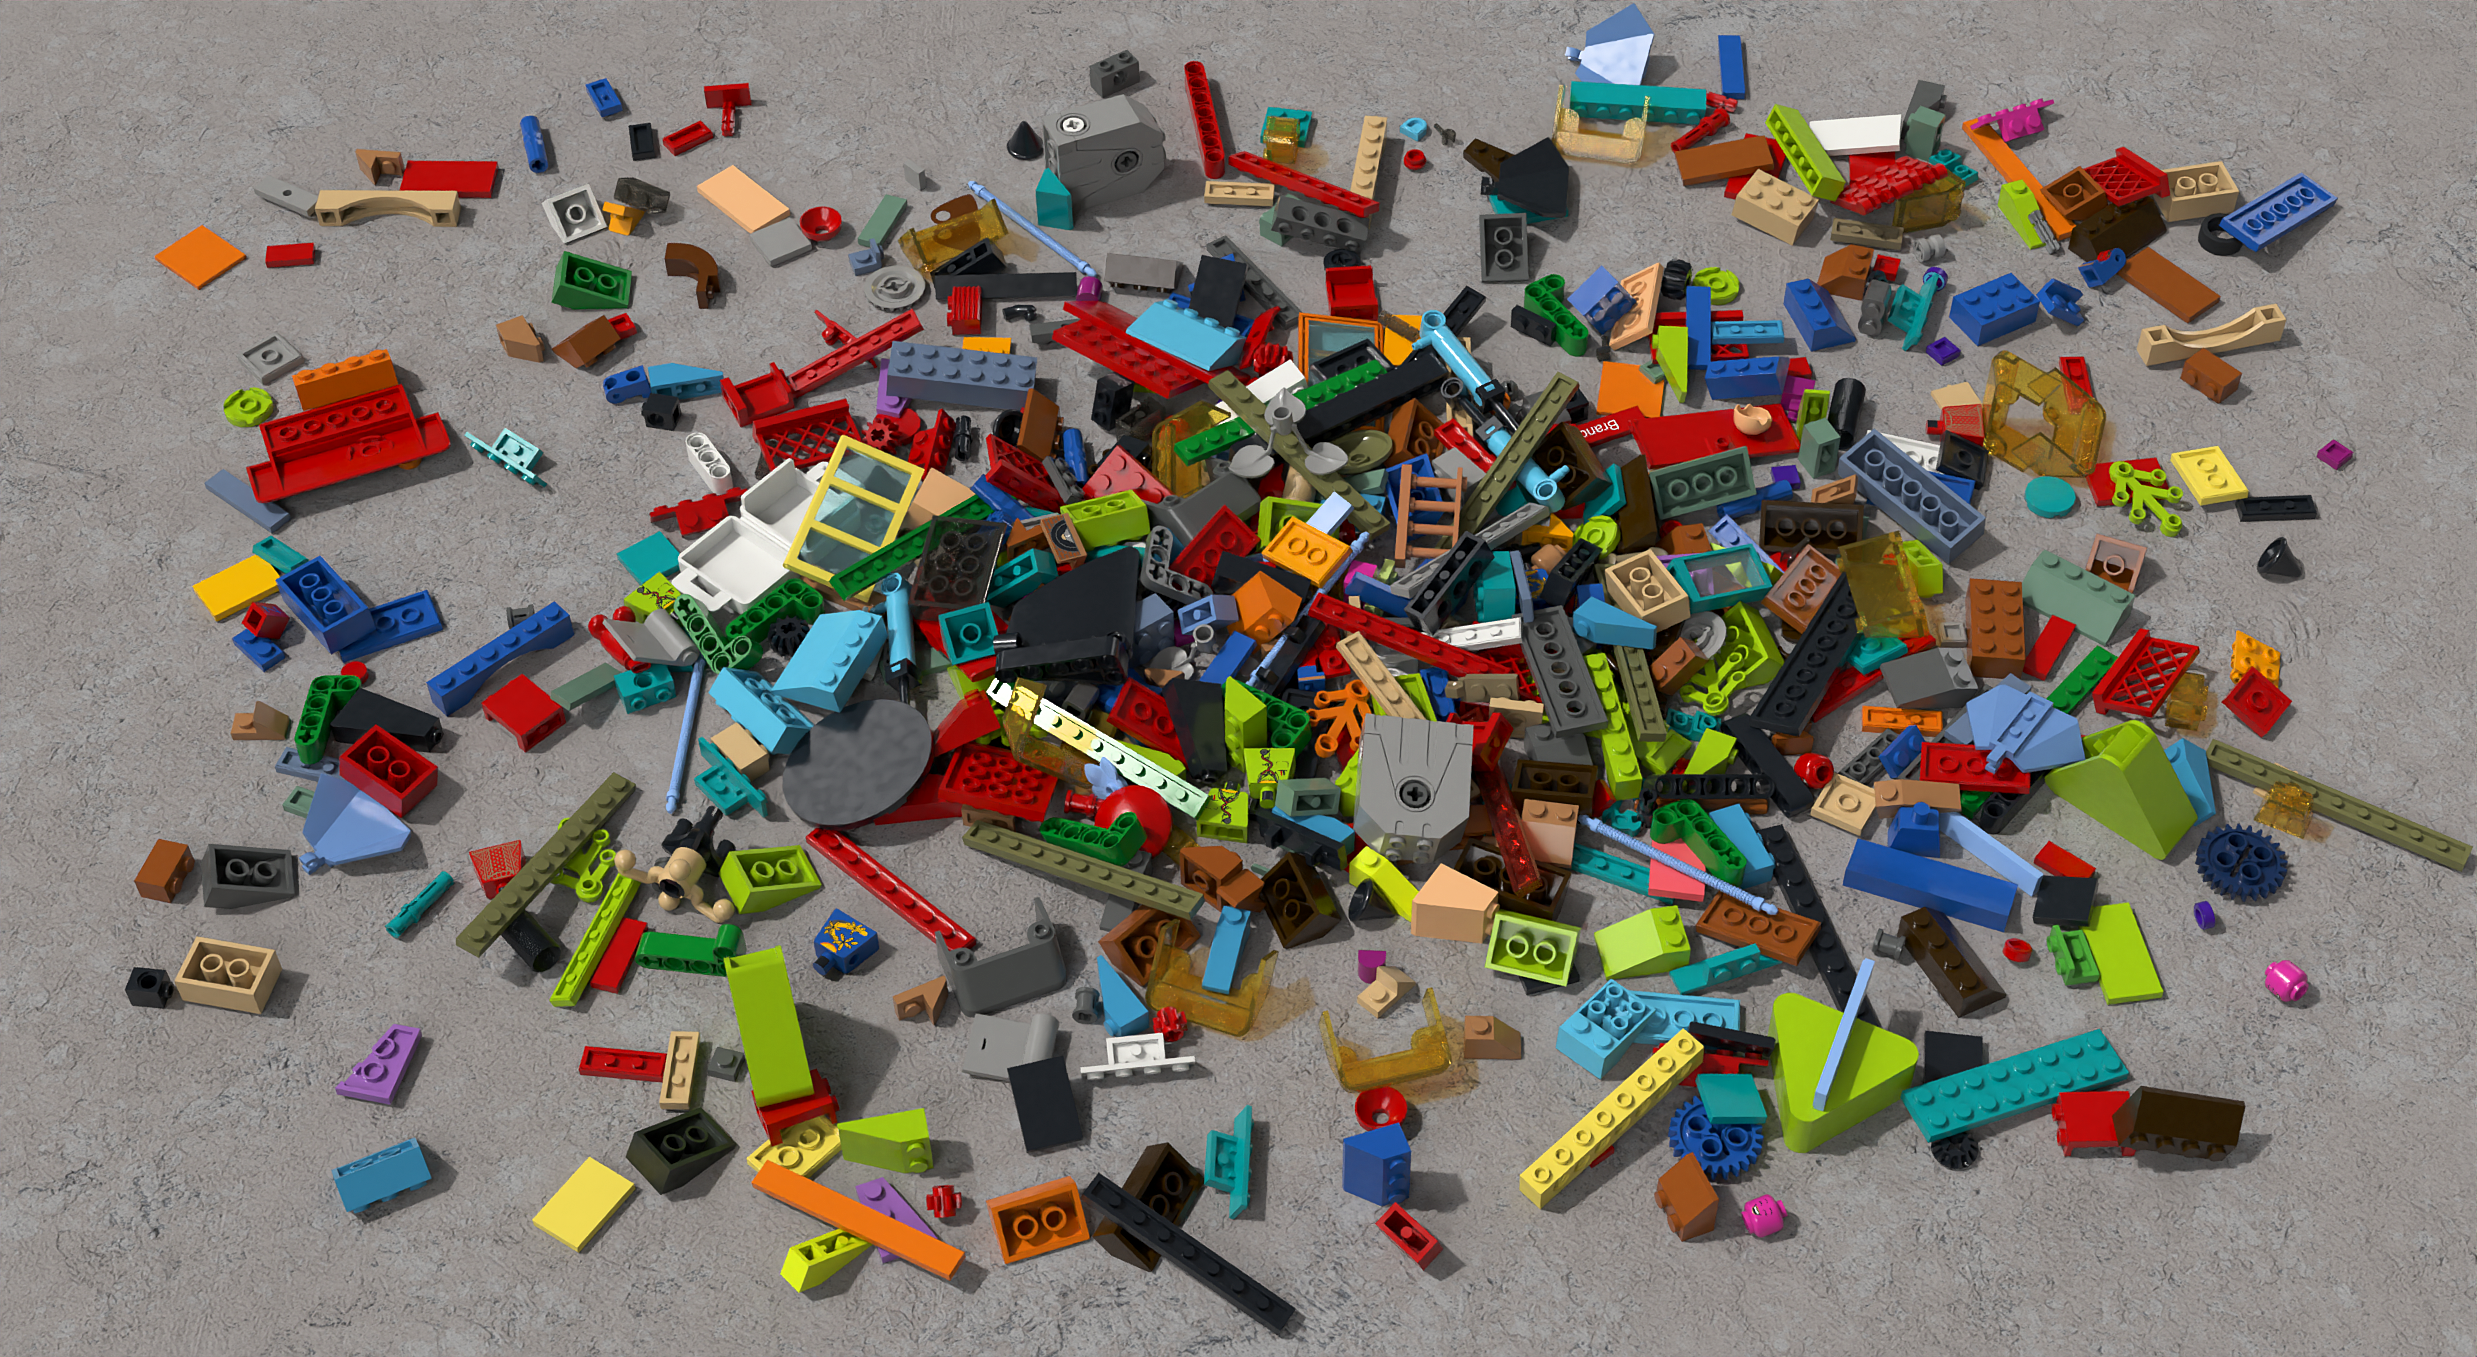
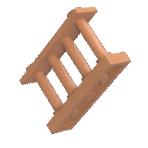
[1395,464,1467,568]

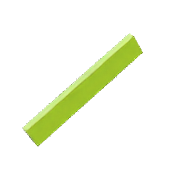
[549,873,642,1007]

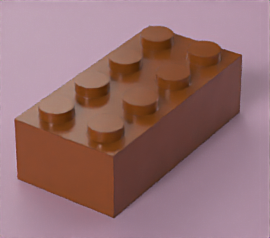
[1965,578,2025,680]

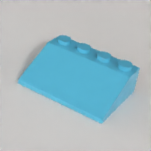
[1126,299,1246,371]
[771,610,888,713]

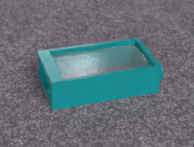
[1666,543,1773,614]

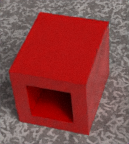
[242,602,290,639]

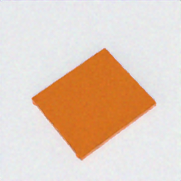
[154,225,246,290]
[1596,361,1664,418]

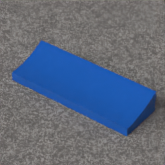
[1843,838,2018,933]

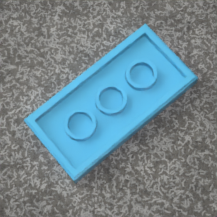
[1629,990,1740,1052]

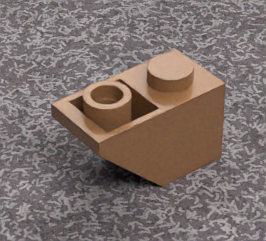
[496,315,545,363]

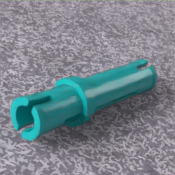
[385,871,455,938]

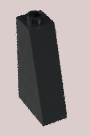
[1210,551,1313,611]
[1162,678,1227,783]
[330,688,444,753]

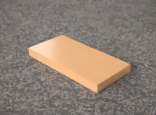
[697,165,790,234]
[1609,263,1664,351]

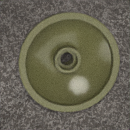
[1328,430,1393,475]

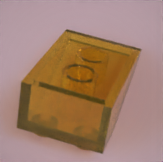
[1892,168,1966,233]

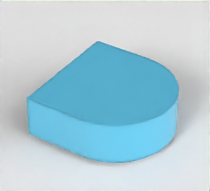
[1400,118,1427,142]

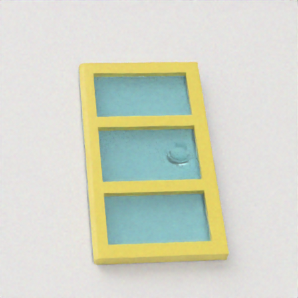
[783,435,925,603]

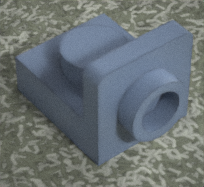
[848,238,884,276]

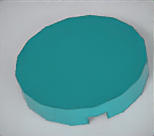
[2024,476,2076,518]

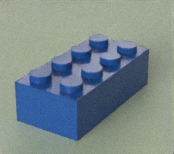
[275,556,376,655]

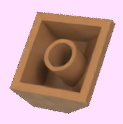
[1518,799,1579,868]

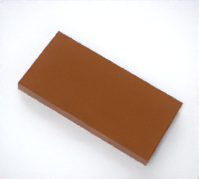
[1675,135,1774,186]
[2116,247,2221,323]
[1761,544,1843,634]
[1695,890,1821,966]

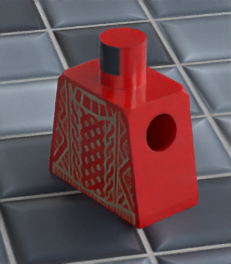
[1925,404,1985,447]
[469,840,526,899]

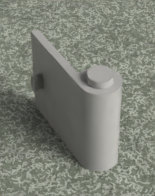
[603,609,699,666]
[962,1013,1059,1082]

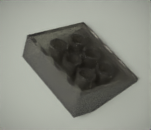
[908,515,1007,622]

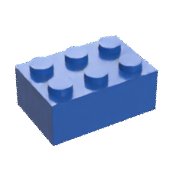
[1949,273,2040,346]

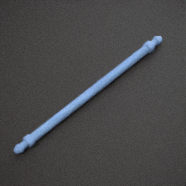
[968,181,1097,278]
[1245,532,1370,688]
[666,650,707,814]
[1578,815,1778,915]

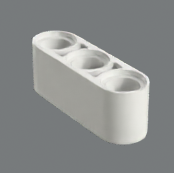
[685,433,733,495]

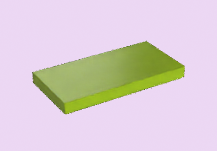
[2078,902,2163,1005]

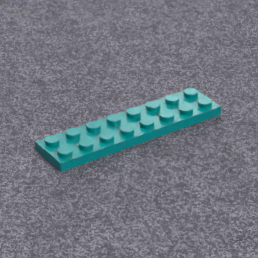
[1900,1029,2129,1143]

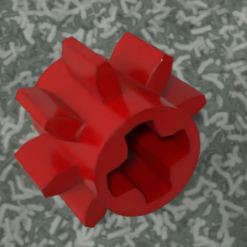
[1152,1007,1188,1042]
[926,1185,962,1218]

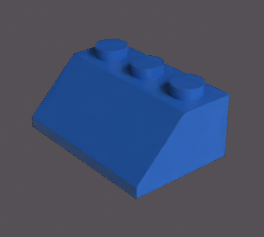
[1783,278,1856,351]
[1705,356,1790,400]
[1385,453,1444,543]
[1342,1122,1411,1206]

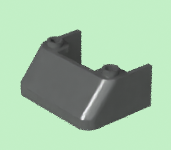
[1141,457,1262,547]
[935,897,1067,1018]

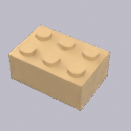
[2152,161,2239,222]
[1731,169,1819,246]
[1605,549,1691,632]
[174,936,282,1014]

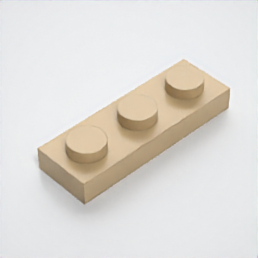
[1204,181,1275,206]
[659,1031,700,1110]

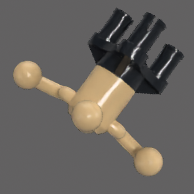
[614,806,736,923]

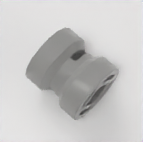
[1913,234,1945,262]

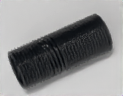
[1827,378,1866,450]
[501,909,561,973]

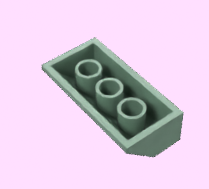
[1649,446,1757,520]
[2022,549,2136,646]

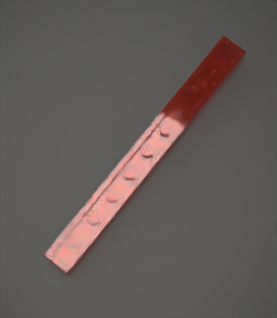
[1460,706,1543,899]

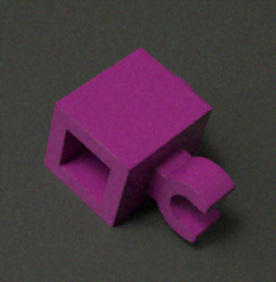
[1781,375,1815,421]

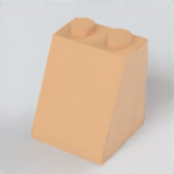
[899,467,975,545]
[1411,863,1500,944]

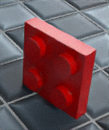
[2221,666,2292,738]

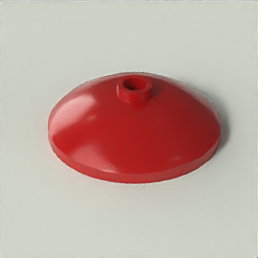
[1094,785,1173,859]

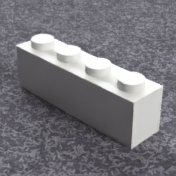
[1208,359,1308,426]

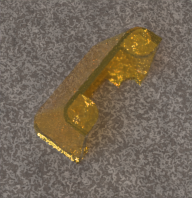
[1836,530,1930,638]

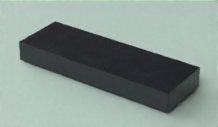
[2235,495,2317,522]

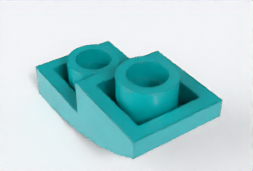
[1929,149,1978,189]
[1666,708,1721,742]

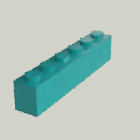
[1569,81,1706,125]

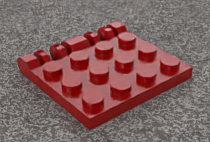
[1830,156,1948,216]

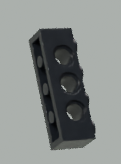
[1404,531,1495,636]
[1539,538,1603,608]

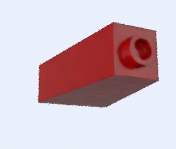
[874,774,963,826]

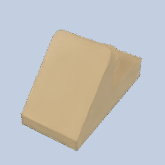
[1357,966,1416,1018]

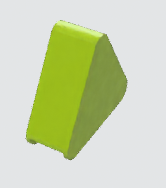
[2045,720,2198,860]
[723,945,814,1108]
[1767,993,1919,1153]

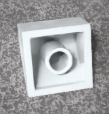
[542,184,607,243]

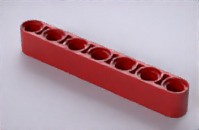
[1184,61,1225,179]

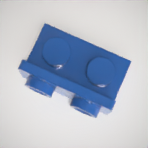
[2036,278,2084,327]

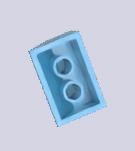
[331,1137,432,1213]

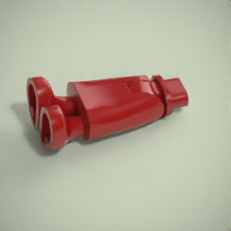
[588,606,651,673]

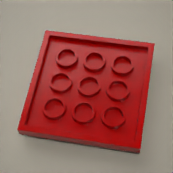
[937,741,1064,822]

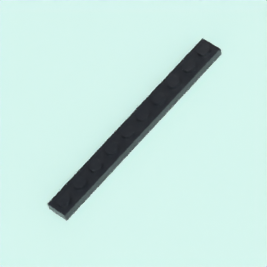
[1756,824,1879,1027]

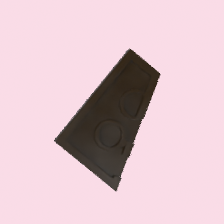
[1463,138,1514,182]

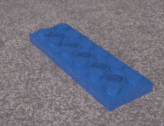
[2219,172,2338,252]

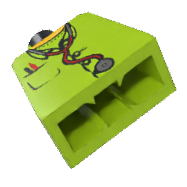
[623,572,683,627]
[1244,748,1296,809]
[1196,781,1249,844]

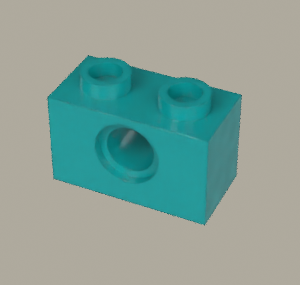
[614,663,677,714]

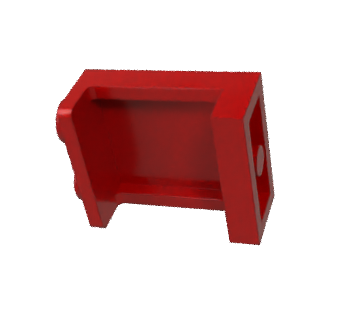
[1325,265,1378,321]
[720,362,796,427]
[481,674,566,753]
[1446,713,1514,772]
[751,1068,840,1147]
[2052,1091,2136,1156]

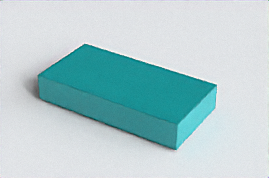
[252,536,309,574]

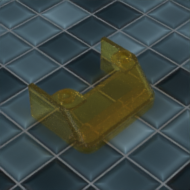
[1551,85,1652,164]
[898,199,1009,274]
[1982,350,2062,472]
[2011,367,2106,478]
[1152,400,1231,499]
[1003,677,1117,789]
[1145,919,1279,1037]
[1318,987,1452,1093]

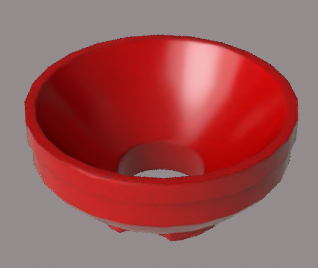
[799,206,842,242]
[1355,1085,1407,1131]

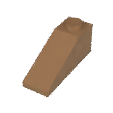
[1874,779,1962,819]

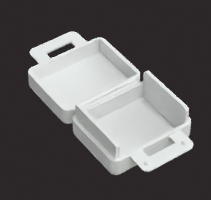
[671,458,865,615]

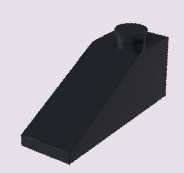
[930,237,1007,288]

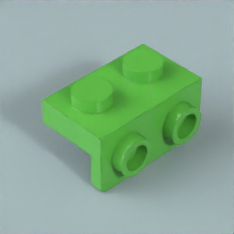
[2046,925,2100,986]

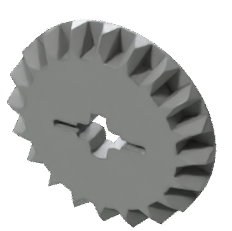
[864,266,925,312]
[1679,611,1728,660]

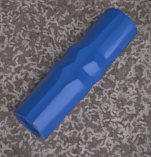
[520,115,548,173]
[1062,429,1089,489]
[970,474,1034,522]
[1716,480,1793,519]

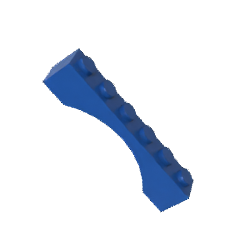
[426,601,574,717]

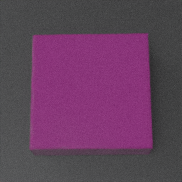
[2317,439,2354,470]

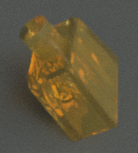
[2254,781,2313,839]

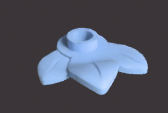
[1084,757,1128,800]

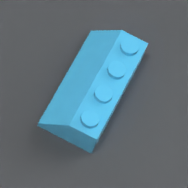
[708,667,814,755]

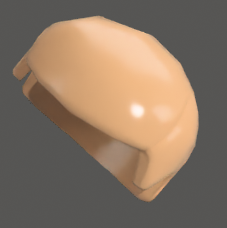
[1734,404,1772,435]

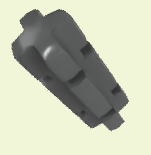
[2028,210,2061,254]

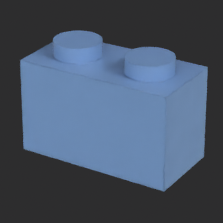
[1178,595,1239,635]

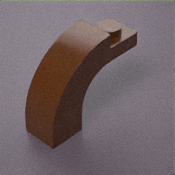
[664,243,721,309]

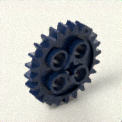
[2195,823,2288,902]

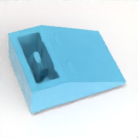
[1556,979,1656,1079]

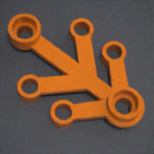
[1306,679,1372,758]

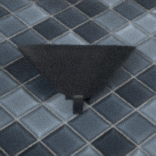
[1480,137,1569,218]

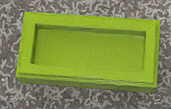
[1641,729,1693,774]

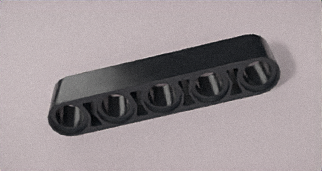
[1720,712,1814,818]
[1979,769,2052,835]
[1643,774,1775,799]

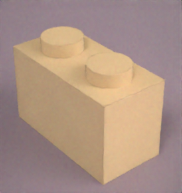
[710,722,770,782]

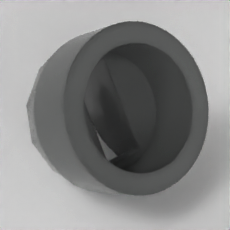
[1501,380,1518,401]

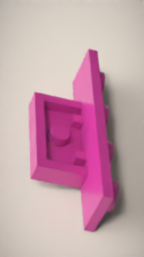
[1970,98,2054,142]

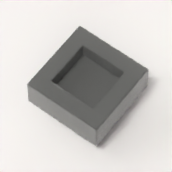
[707,1047,745,1082]

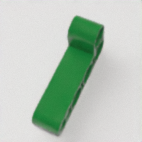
[1523,274,1589,357]
[725,578,825,653]
[674,594,763,675]
[294,675,363,765]
[1221,680,1312,758]
[1650,799,1747,888]
[1039,812,1147,867]
[635,924,747,977]

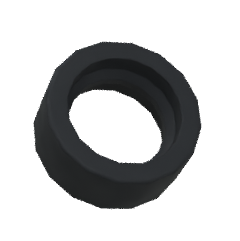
[2198,213,2243,256]

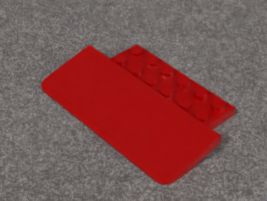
[1052,301,1251,399]
[246,384,451,503]

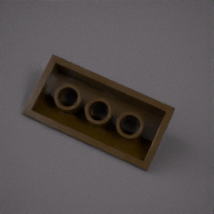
[2068,196,2167,262]
[1611,454,1657,555]
[1759,500,1864,556]
[1454,837,1572,922]
[1897,907,2007,1018]
[2112,1086,2246,1162]
[1092,1142,1204,1272]

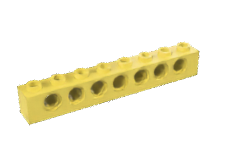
[1519,1028,1704,1209]

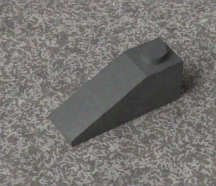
[1901,80,1947,140]
[1100,850,1153,932]

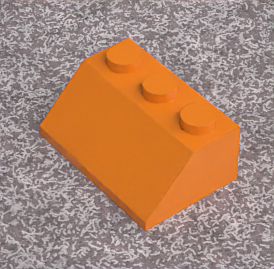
[1226,571,1302,655]
[986,1176,1090,1264]

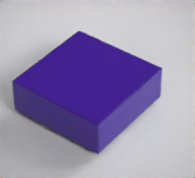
[1926,337,1961,366]
[1770,465,1801,489]

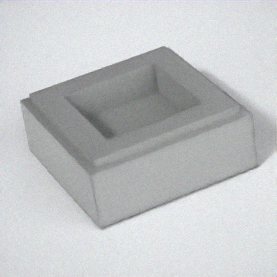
[903,159,926,191]
[1936,622,1968,648]

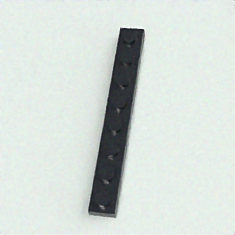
[1080,1172,1296,1335]

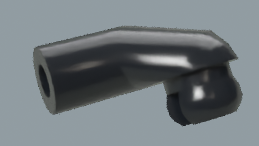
[1002,305,1038,322]

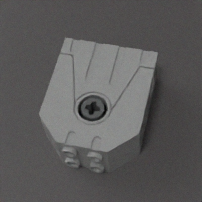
[1041,94,1166,213]
[1353,713,1474,864]

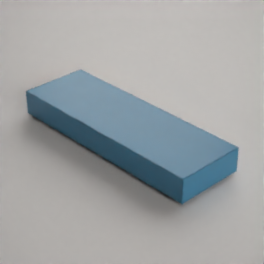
[1711,320,1784,345]

